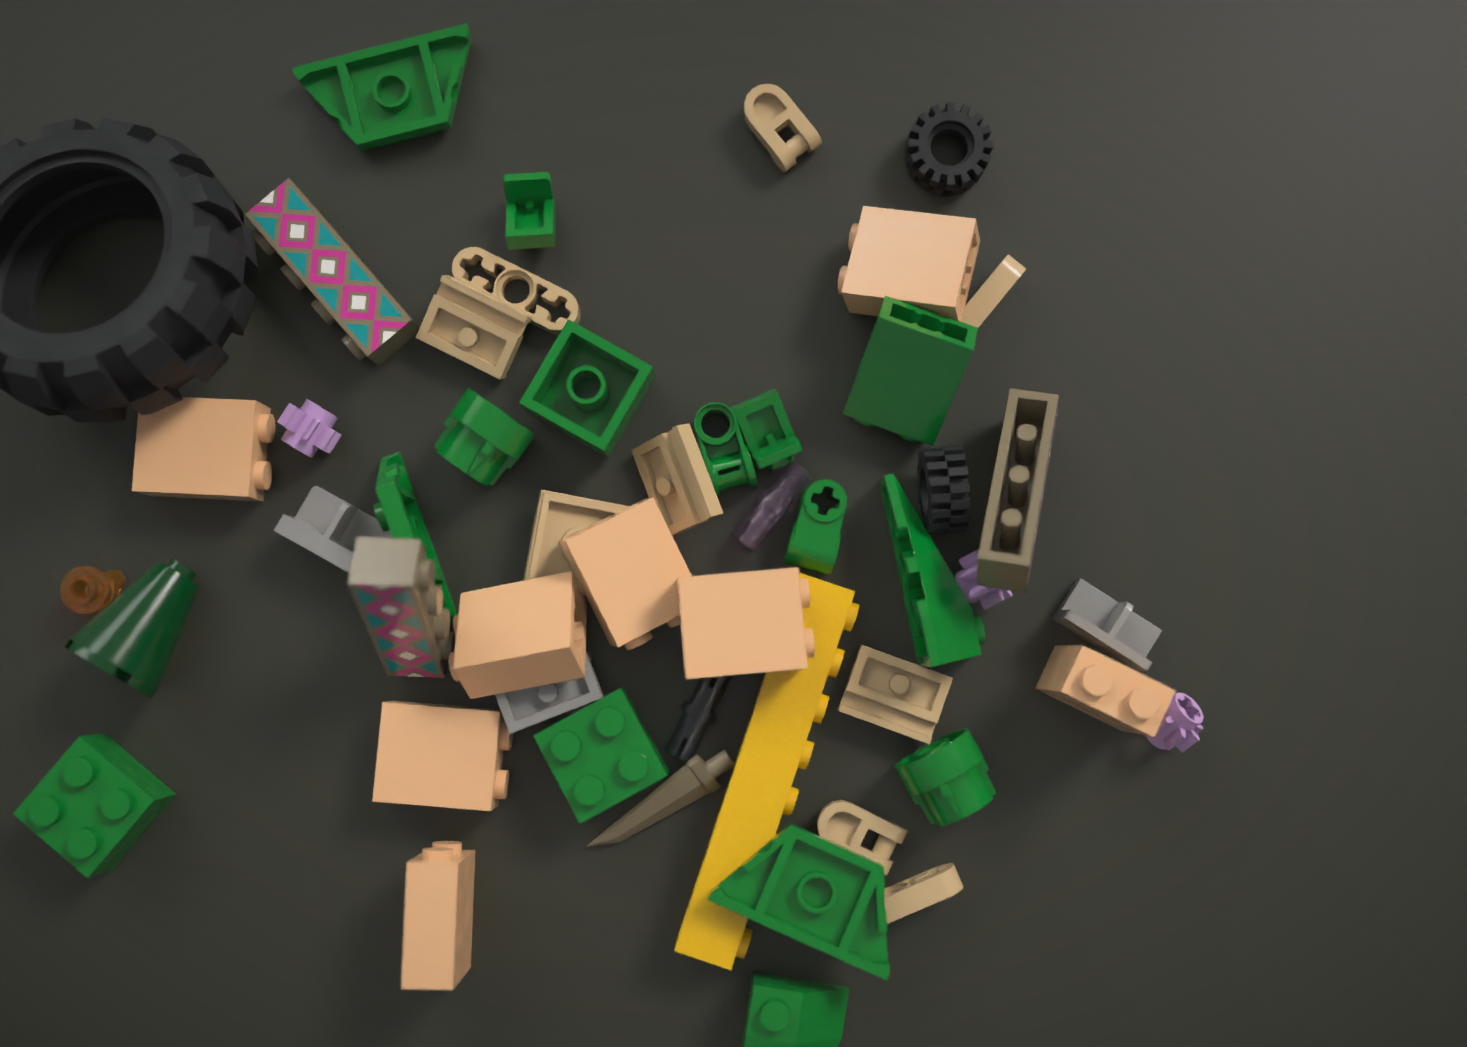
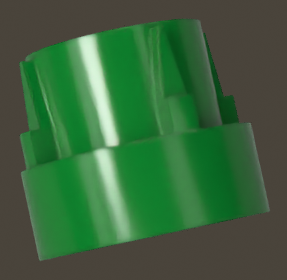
[433,387,536,486]
[894,728,997,827]

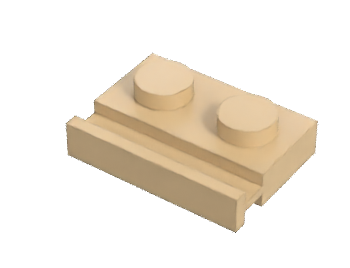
[416,275,532,379]
[631,423,723,536]
[837,645,953,744]

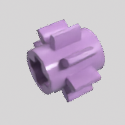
[277,399,342,458]
[955,550,1013,610]
[1146,693,1204,753]

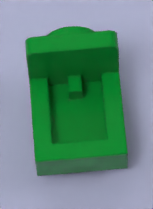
[503,172,556,250]
[731,388,803,469]

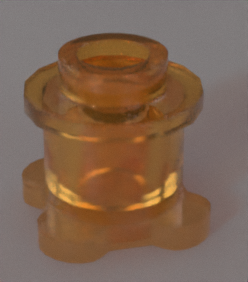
[60,566,126,614]

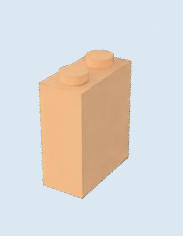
[838,206,980,322]
[132,397,275,501]
[559,497,692,650]
[676,567,815,679]
[449,571,587,699]
[1035,645,1176,737]
[372,700,513,811]
[401,841,475,990]

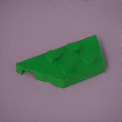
[292,23,472,151]
[374,452,457,626]
[708,823,890,981]

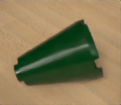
[64,558,200,699]

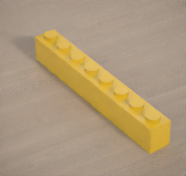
[674,573,860,970]

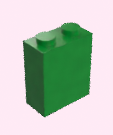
[843,295,978,446]

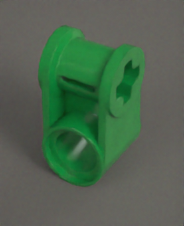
[694,402,758,497]
[783,479,847,575]

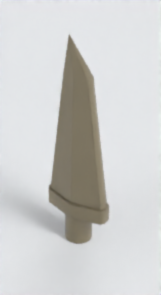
[587,749,735,846]

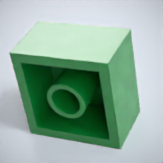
[519,319,656,459]
[533,687,670,824]
[13,733,176,878]

